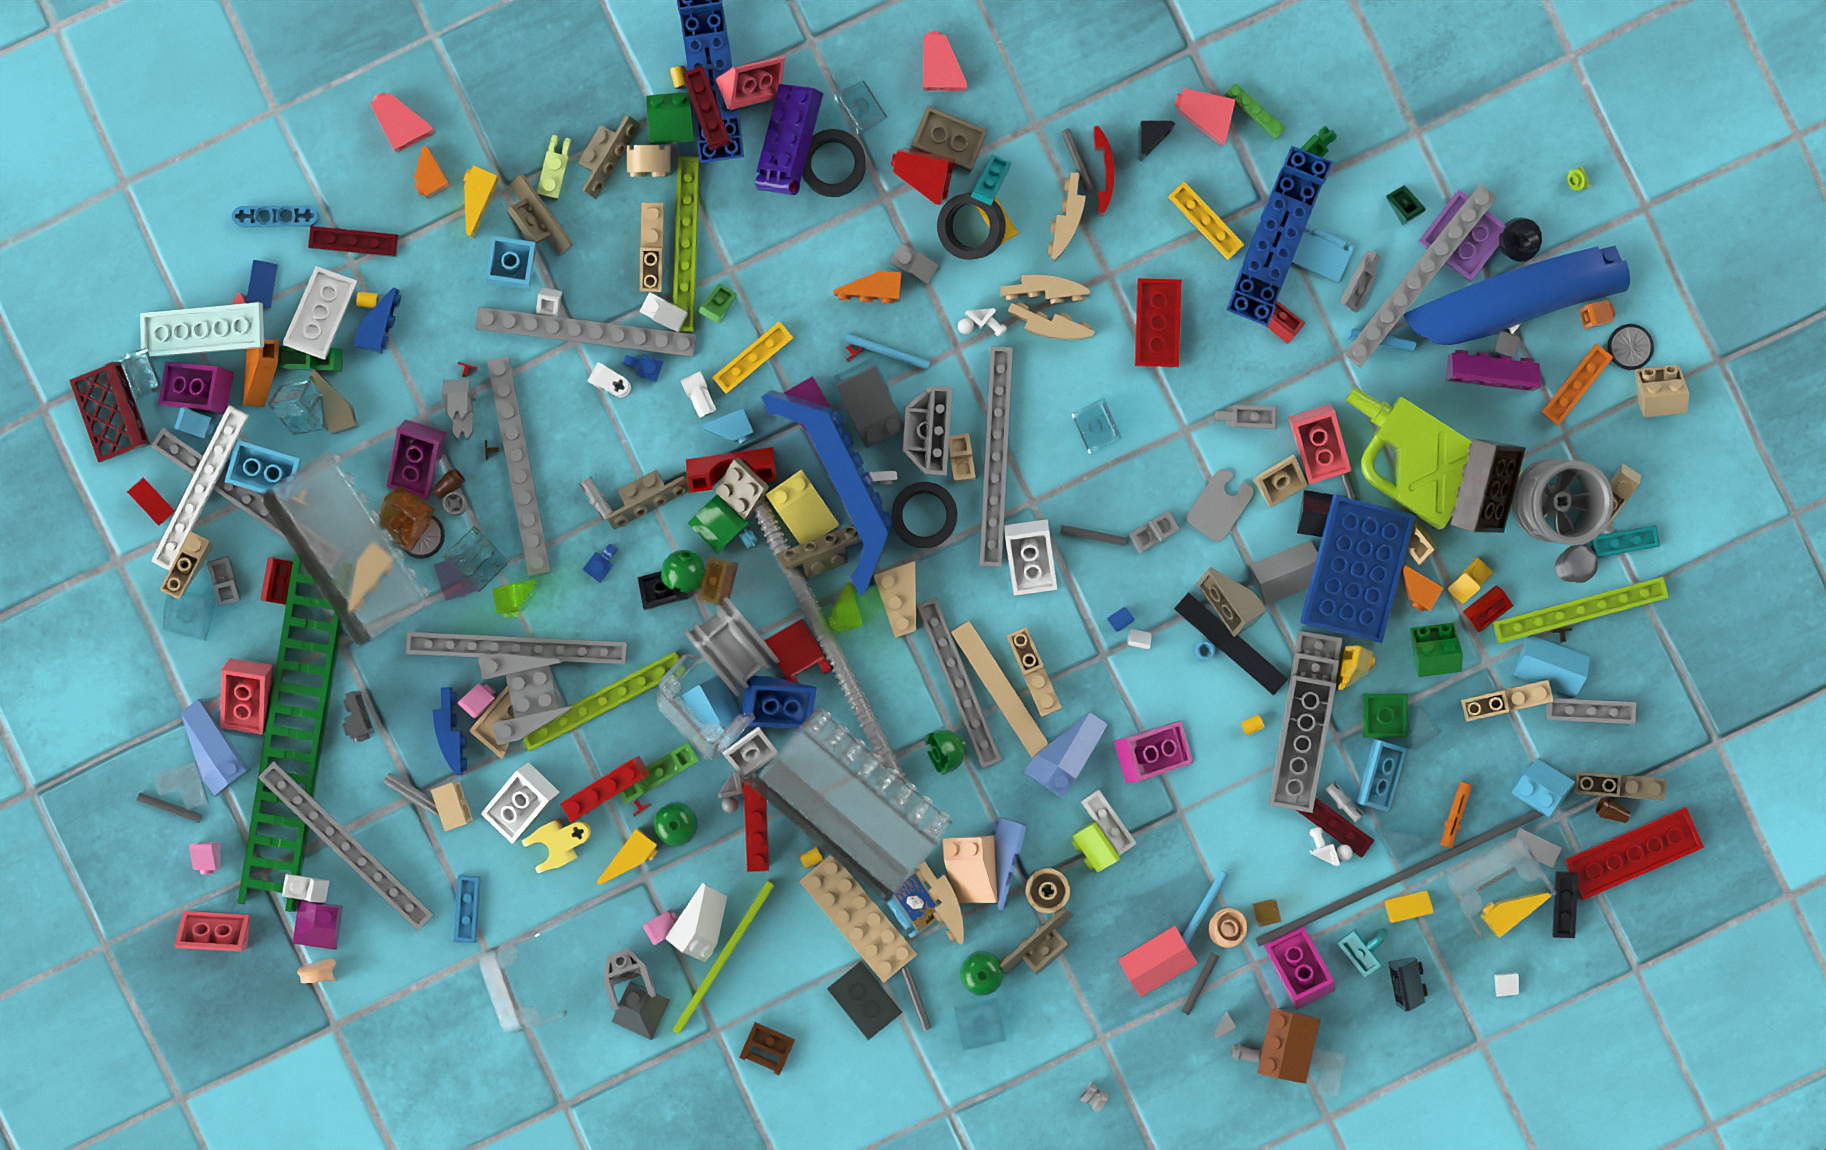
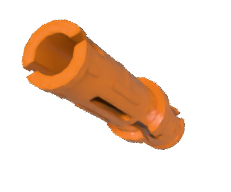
[1439,781,1473,849]

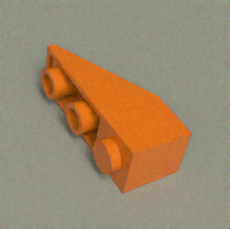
[833,271,901,304]
[243,339,279,407]

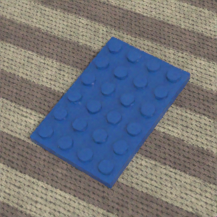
[1300,494,1416,643]

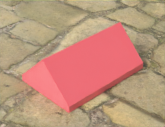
[716,56,785,110]
[175,911,250,951]
[1118,926,1198,997]

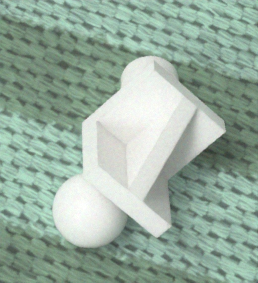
[958,308,1006,336]
[1309,827,1353,866]

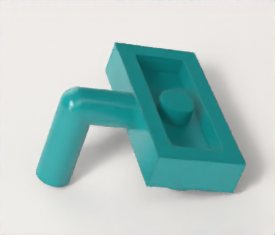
[1337,928,1388,977]

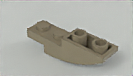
[1575,771,1667,801]

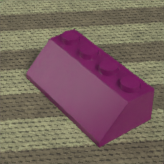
[1445,350,1541,391]

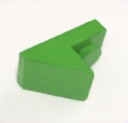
[698,283,737,323]

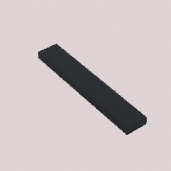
[1174,592,1288,696]

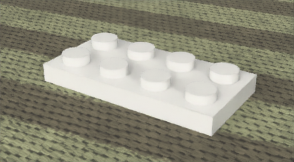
[283,266,357,360]

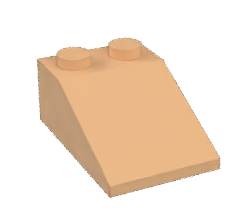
[943,836,998,903]

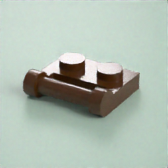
[739,1022,795,1075]

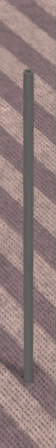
[1255,810,1544,946]

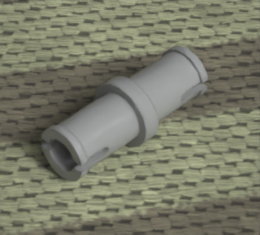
[579,476,614,521]
[1325,781,1365,823]

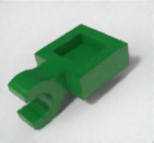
[1300,126,1337,158]

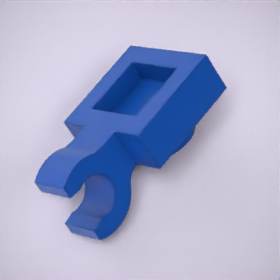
[623,354,664,382]
[582,544,618,583]

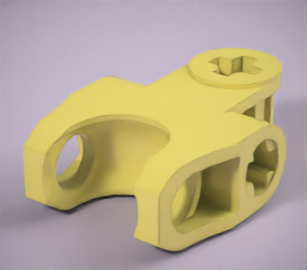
[522,818,591,873]

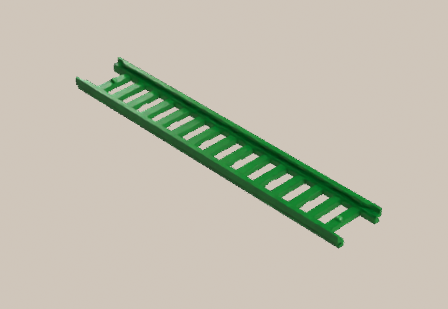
[237,555,352,912]

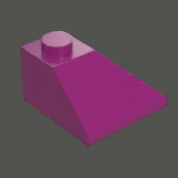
[292,900,343,950]

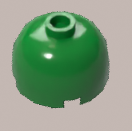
[661,550,705,593]
[925,729,966,775]
[653,802,698,847]
[960,951,1004,996]

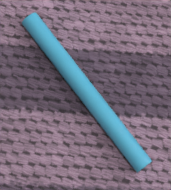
[845,333,930,370]
[1182,870,1229,945]

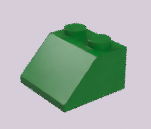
[646,92,694,145]

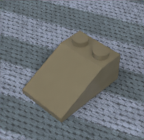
[1196,567,1267,637]

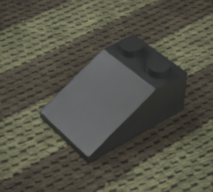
[835,365,904,449]

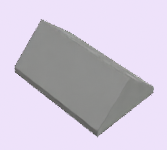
[1249,540,1318,605]

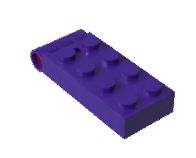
[755,84,824,195]

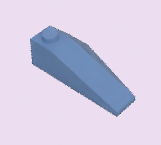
[181,699,251,796]
[1024,712,1108,797]
[991,817,1027,910]

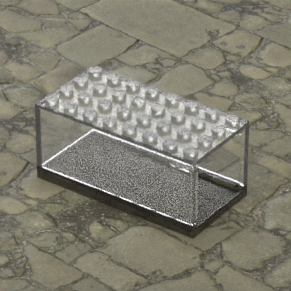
[260,451,431,648]
[750,707,952,903]

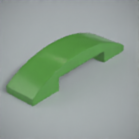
[619,742,700,804]

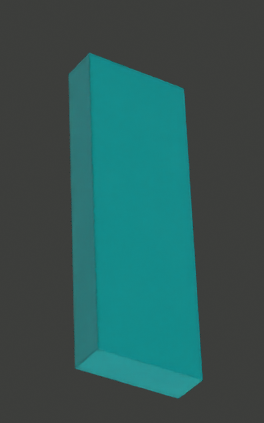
[971,155,1012,206]
[1591,525,1660,558]

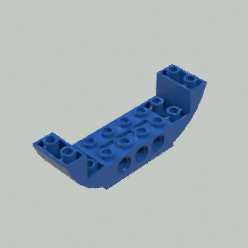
[677,0,744,163]
[1227,146,1333,327]

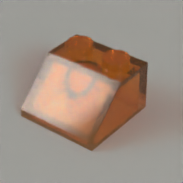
[374,486,435,552]

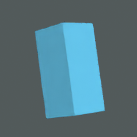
[224,440,301,501]
[1513,635,1590,698]
[682,675,752,753]
[1356,739,1407,812]

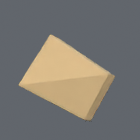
[1407,522,1436,565]

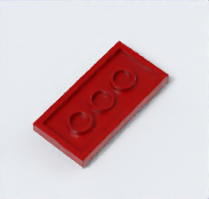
[1135,278,1182,368]

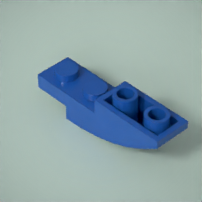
[433,687,467,776]

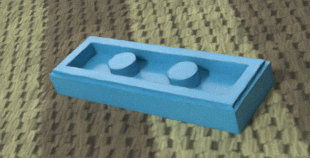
[1347,329,1416,352]
[454,875,481,943]

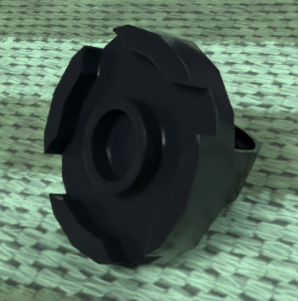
[1499,217,1542,262]

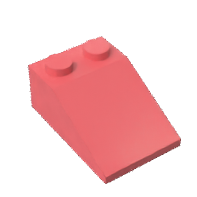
[1288,404,1351,484]
[220,658,273,735]

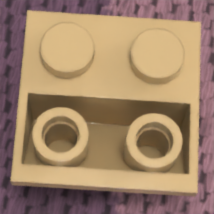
[1635,365,1689,418]

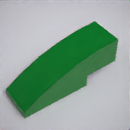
[276,346,343,372]

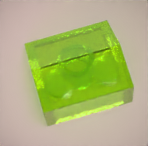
[492,579,541,618]
[828,583,863,634]

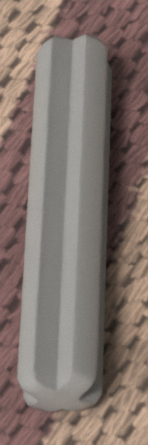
[383,773,439,815]

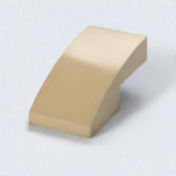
[949,433,976,483]

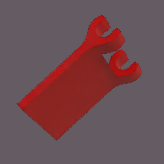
[764,619,832,683]

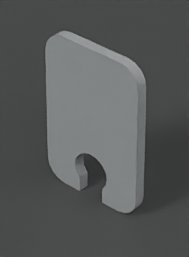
[1187,469,1253,541]

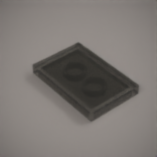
[827,961,903,1040]

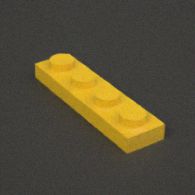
[1168,182,1245,260]
[712,321,794,395]

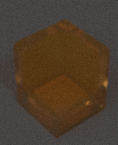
[1252,898,1282,927]

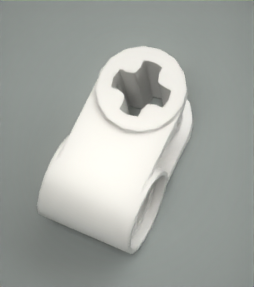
[587,362,631,398]

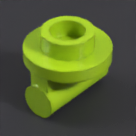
[1567,166,1591,191]

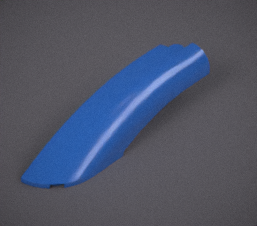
[1403,245,1630,345]

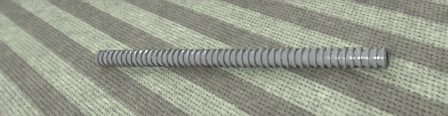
[753,496,909,789]

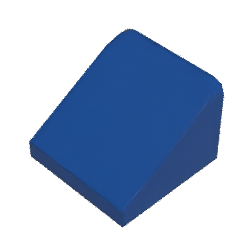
[1107,607,1135,632]

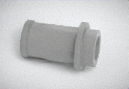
[1231,1043,1260,1063]

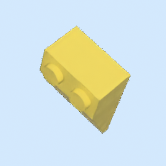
[765,469,840,545]

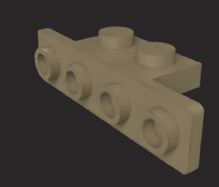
[578,115,640,199]
[507,174,573,255]
[606,470,690,530]
[777,524,862,578]
[999,907,1073,975]

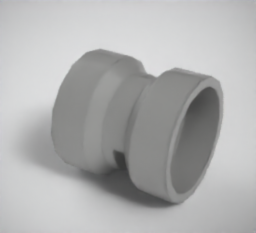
[443,492,468,515]
[1079,1082,1110,1113]

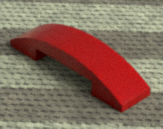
[1093,126,1115,216]

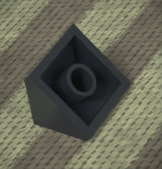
[1138,121,1175,161]
[1297,490,1345,537]
[637,571,689,610]

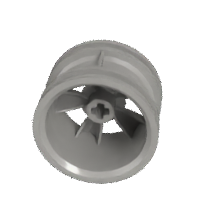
[1512,458,1613,545]
[684,596,780,696]

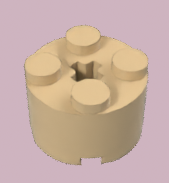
[627,145,671,177]
[1025,867,1070,913]

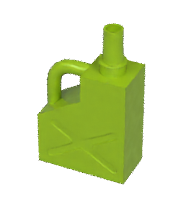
[1345,386,1472,530]

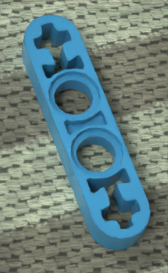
[232,206,319,227]

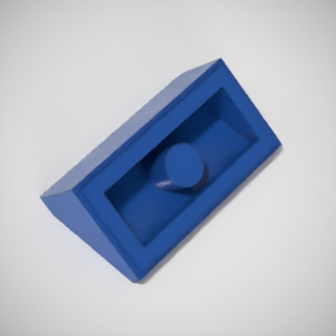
[246,260,278,308]

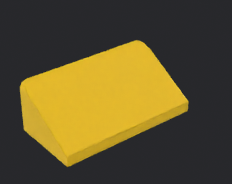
[1384,890,1434,923]

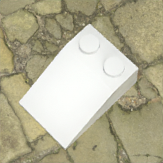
[1004,519,1057,596]
[481,762,560,844]
[665,883,727,963]

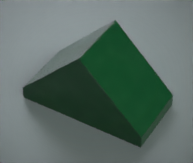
[1386,185,1426,225]

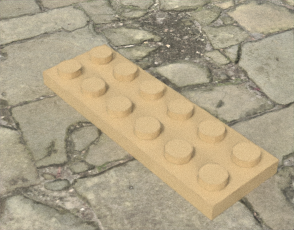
[799,853,917,983]

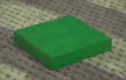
[1363,693,1408,738]

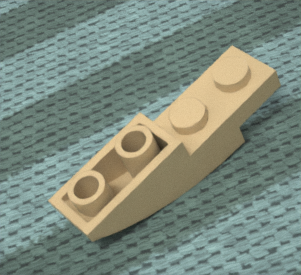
[1047,172,1086,261]
[640,202,664,292]
[1000,275,1090,304]
[1007,302,1095,341]
[1006,627,1062,718]
[1461,680,1554,722]
[916,861,964,944]

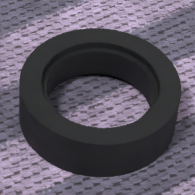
[802,129,866,197]
[937,193,1006,260]
[891,482,958,548]

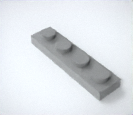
[1546,698,1636,724]

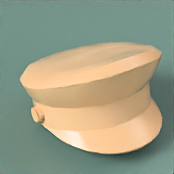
[1208,908,1247,948]
[297,958,338,983]

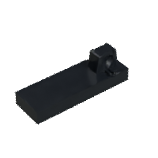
[1552,871,1579,938]

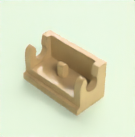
[431,780,474,831]

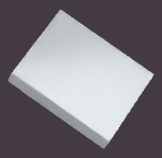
[722,727,779,777]

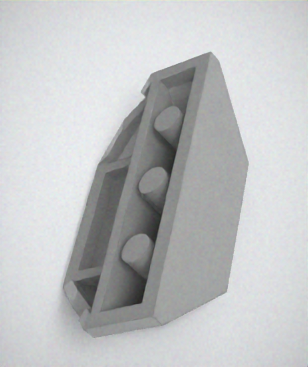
[902,386,952,476]

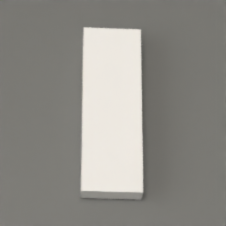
[1081,789,1137,856]

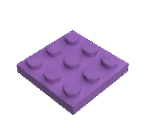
[1418,189,1506,282]

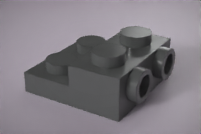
[342,691,375,743]

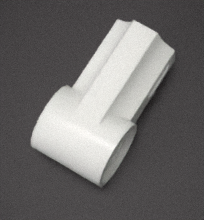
[680,371,717,418]

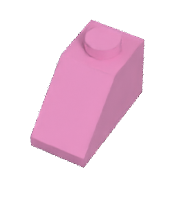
[458,683,497,718]
[189,842,221,874]
[643,910,678,945]

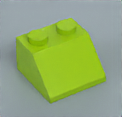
[1071,820,1120,873]

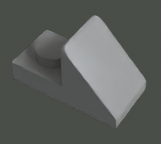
[890,243,939,285]

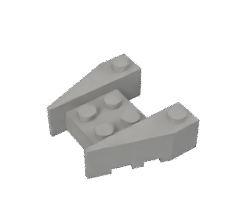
[478,653,572,745]

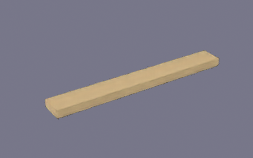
[951,621,1049,759]

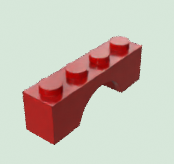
[686,447,777,493]
[560,756,651,822]
[744,779,770,872]

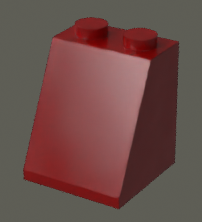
[891,147,955,205]

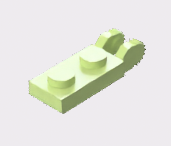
[537,135,571,200]

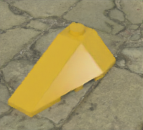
[1335,646,1375,690]

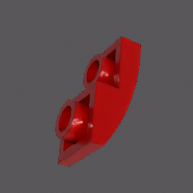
[127,477,175,526]

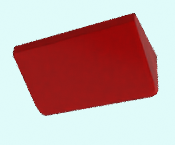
[1266,301,1305,344]
[260,557,293,605]
[1463,585,1513,633]

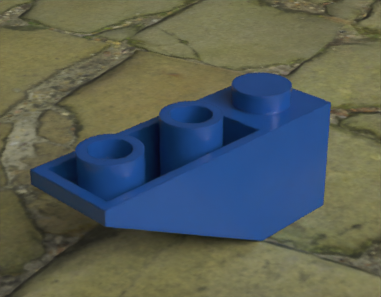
[353,287,401,354]

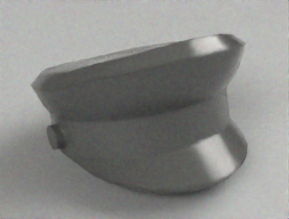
[1555,545,1598,583]

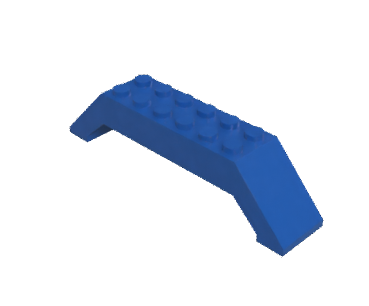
[761,390,893,596]

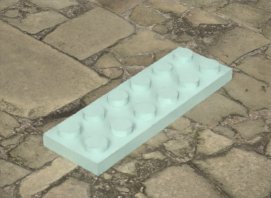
[140,302,264,358]

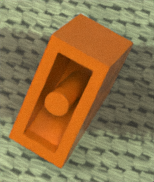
[414,145,451,199]
[1579,300,1615,330]
[1401,566,1443,612]

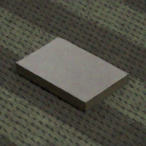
[911,105,988,172]

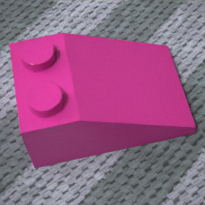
[1114,721,1193,783]
[1264,926,1336,1010]

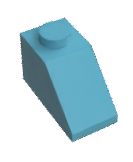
[174,408,216,440]
[703,408,754,444]

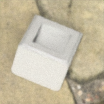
[536,288,562,317]
[1127,629,1152,650]
[1494,972,1519,997]

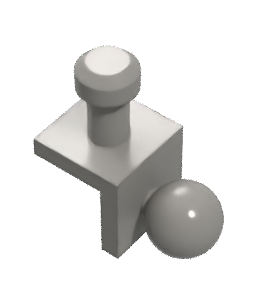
[717,772,759,813]

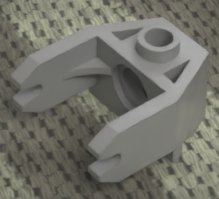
[441,379,476,441]
[603,948,656,1011]

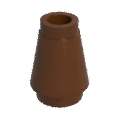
[432,468,466,499]
[1596,797,1631,823]

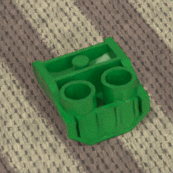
[688,494,749,554]

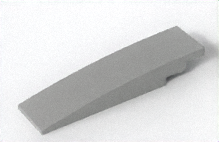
[1269,630,1342,813]

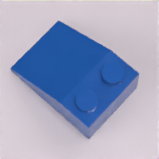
[740,675,817,729]

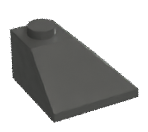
[612,981,670,1040]

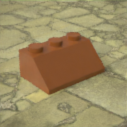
[1257,1008,1321,1084]

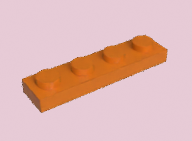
[1540,344,1613,426]

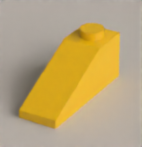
[463,165,500,238]
[596,828,659,885]
[1480,891,1551,938]

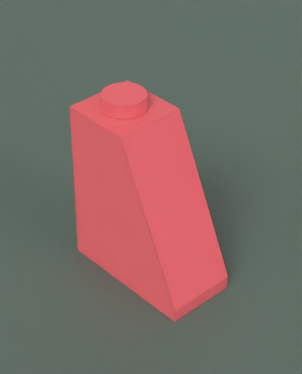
[923,31,967,91]
[1175,88,1235,146]
[370,93,436,153]

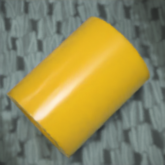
[670,65,687,89]
[356,291,379,308]
[1240,714,1265,736]
[799,846,824,869]

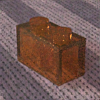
[698,557,739,605]

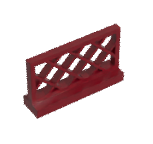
[69,361,151,462]

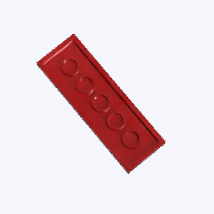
[1564,807,1704,900]

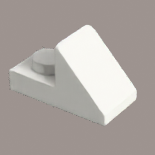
[639,292,688,332]
[282,874,330,902]

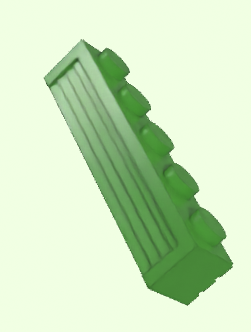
[1225,83,1286,140]

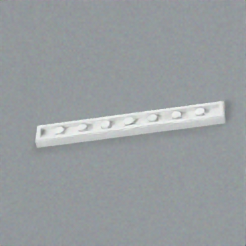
[151,405,250,570]

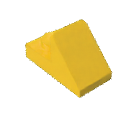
[1447,557,1494,604]

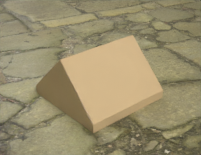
[1253,454,1308,508]

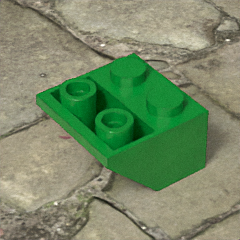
[1410,623,1463,677]

